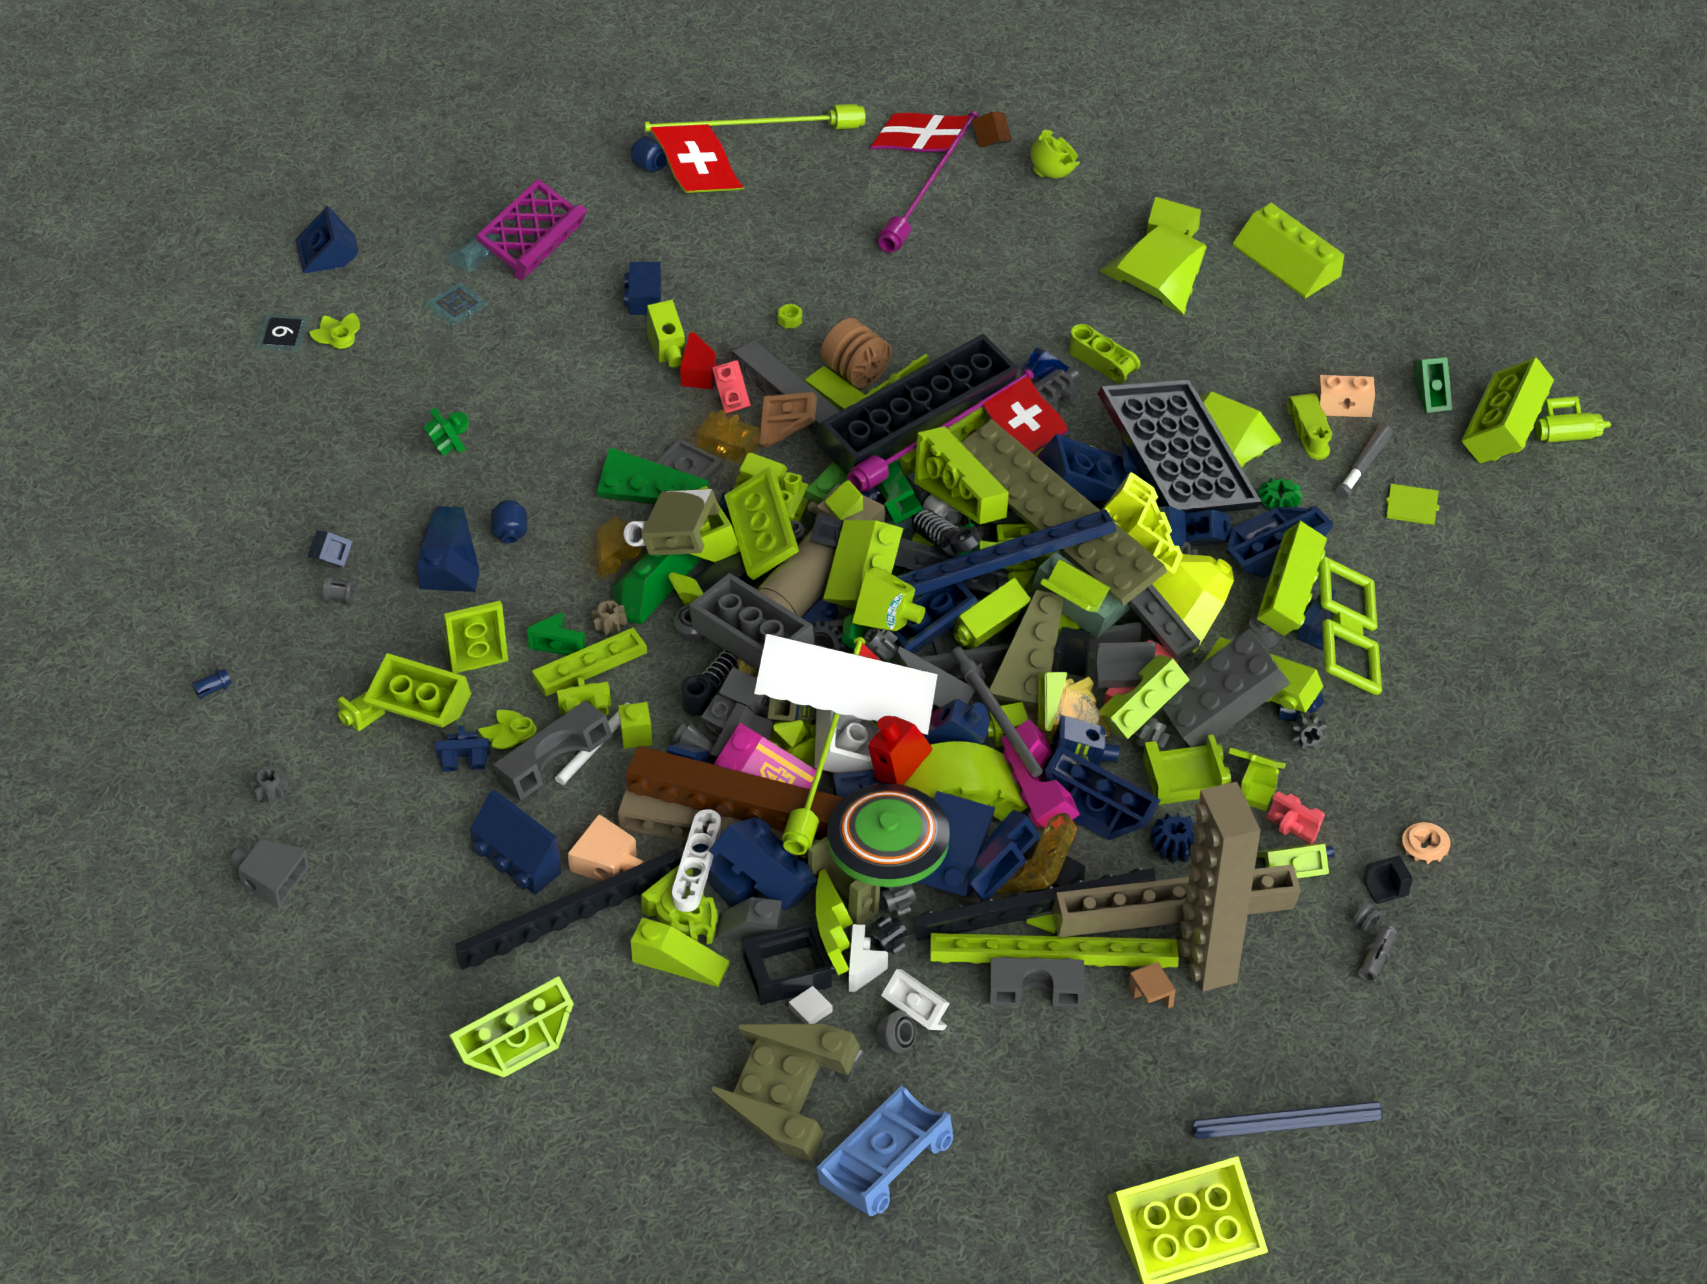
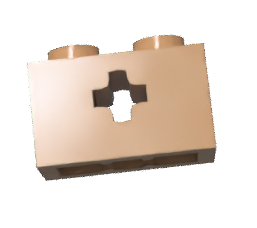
[1317,375,1375,417]

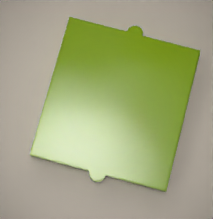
[1386,484,1440,525]
[1229,748,1286,769]

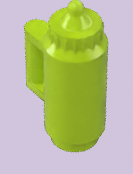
[1536,396,1611,443]

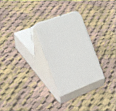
[849,924,888,992]

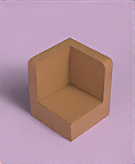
[1128,962,1175,1008]

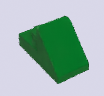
[527,612,586,656]

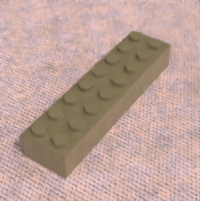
[1178,781,1261,991]

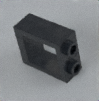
[742,922,836,1005]

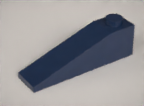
[417,506,480,592]

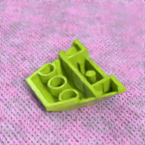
[1100,224,1207,315]
[1199,391,1281,468]

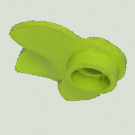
[309,313,360,349]
[478,710,537,749]

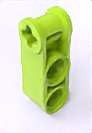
[1069,324,1141,384]
[1287,393,1332,460]

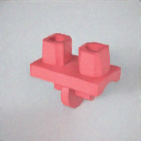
[712,360,751,414]
[1266,791,1325,843]

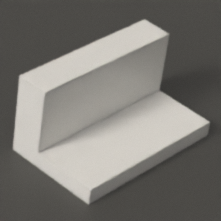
[881,969,950,1030]

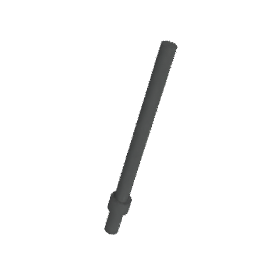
[952,647,1043,777]

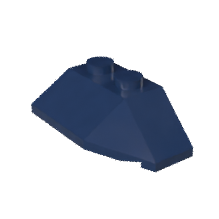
[1226,506,1334,578]
[1045,745,1161,840]

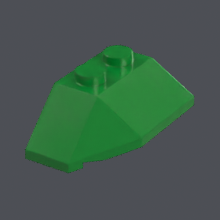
[611,550,702,624]

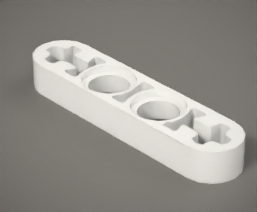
[672,809,721,912]

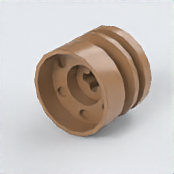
[821,318,892,388]

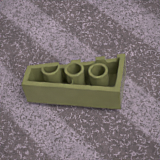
[989,590,1064,713]

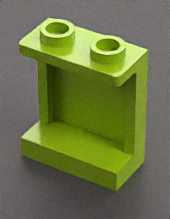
[1143,734,1231,805]

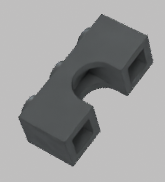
[990,957,1085,1007]

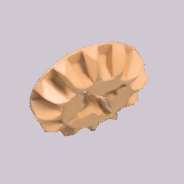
[1402,822,1451,864]

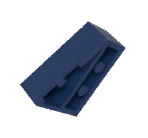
[708,817,818,910]

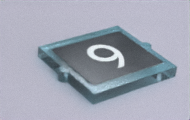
[257,315,309,352]

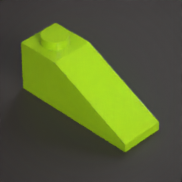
[631,918,730,987]

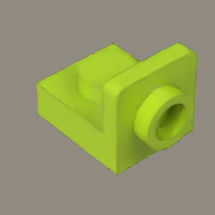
[337,692,385,732]

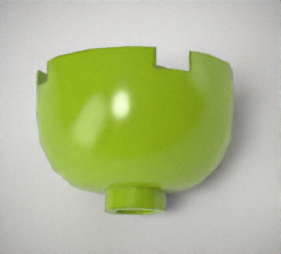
[1030,129,1080,179]

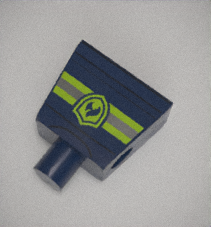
[1048,715,1120,766]

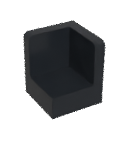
[1363,855,1413,904]

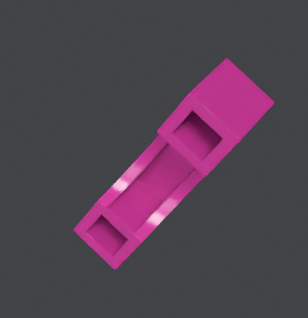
[1001,719,1080,834]

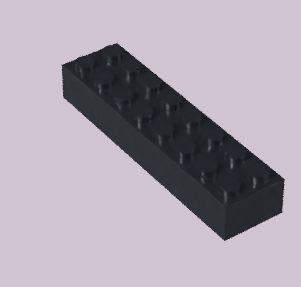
[816,333,1019,475]

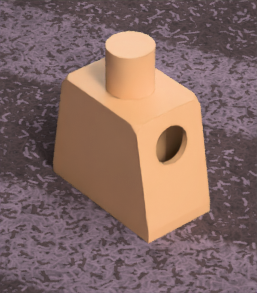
[568,815,645,881]

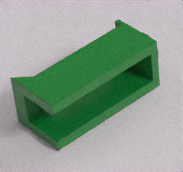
[878,460,923,524]

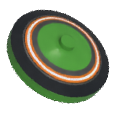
[827,784,950,887]

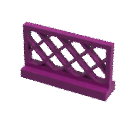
[475,179,587,281]

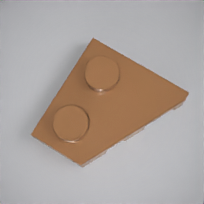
[759,392,817,448]

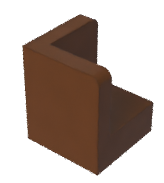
[972,112,1012,147]

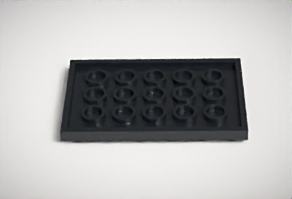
[1097,380,1261,514]

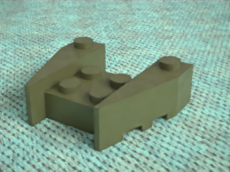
[711,1024,860,1163]

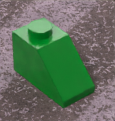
[1413,357,1452,413]

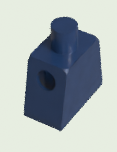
[1185,510,1231,546]
[923,699,990,745]

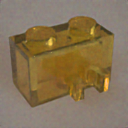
[697,410,760,465]

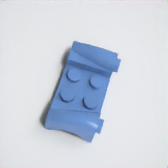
[816,1086,953,1216]

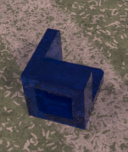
[1022,348,1069,380]

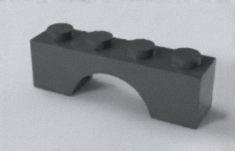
[493,701,612,801]

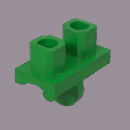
[422,407,469,456]

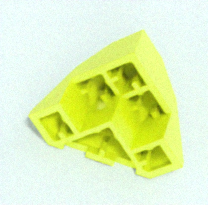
[1101,472,1183,580]
[1152,554,1234,653]

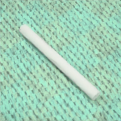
[555,702,630,785]

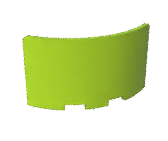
[904,741,1028,821]

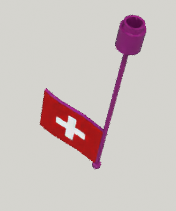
[847,369,1068,492]

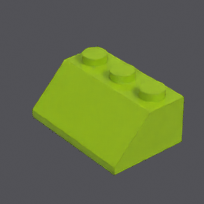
[692,486,740,562]
[823,520,903,610]
[363,653,471,728]

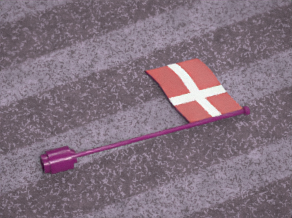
[871,111,979,253]

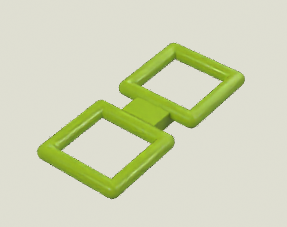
[1319,556,1382,695]

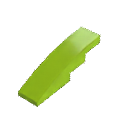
[816,869,853,975]

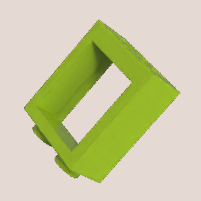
[953,578,1031,650]

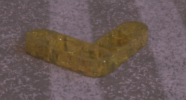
[996,813,1077,893]

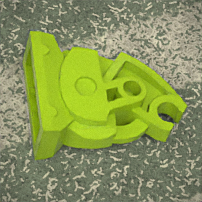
[641,865,718,944]

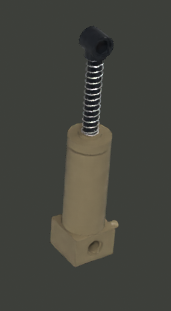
[681,484,885,716]

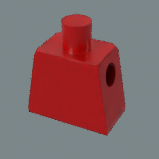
[868,716,933,785]

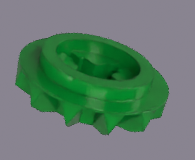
[1258,477,1303,510]

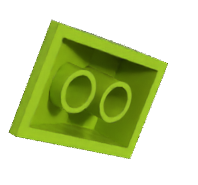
[442,601,508,674]

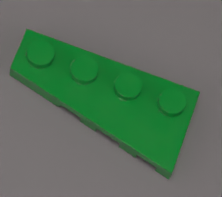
[597,447,710,504]

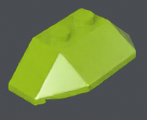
[448,976,574,1078]

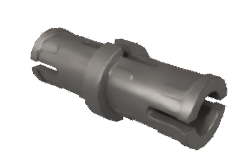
[1358,924,1398,983]

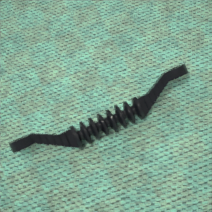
[882,495,981,555]

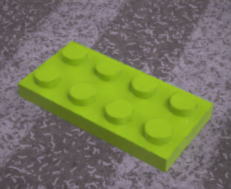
[724,467,799,580]

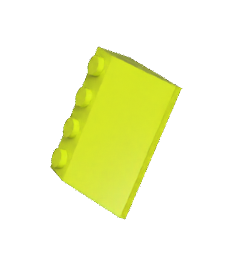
[1107,1156,1268,1284]

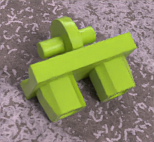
[557,676,611,716]

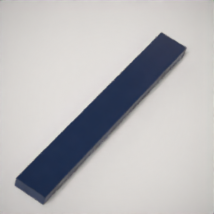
[896,510,1116,596]

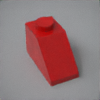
[680,332,720,389]

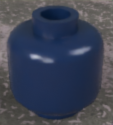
[631,136,667,173]
[491,500,527,543]

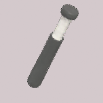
[1335,424,1393,499]

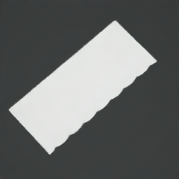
[754,634,938,735]

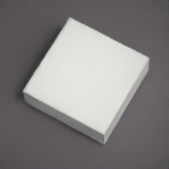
[789,986,832,1024]

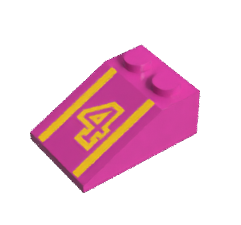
[714,723,816,789]

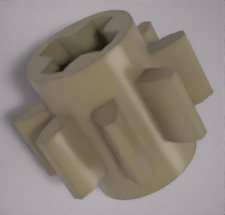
[592,600,628,636]

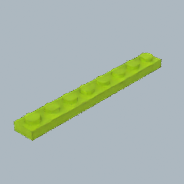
[930,933,1179,968]

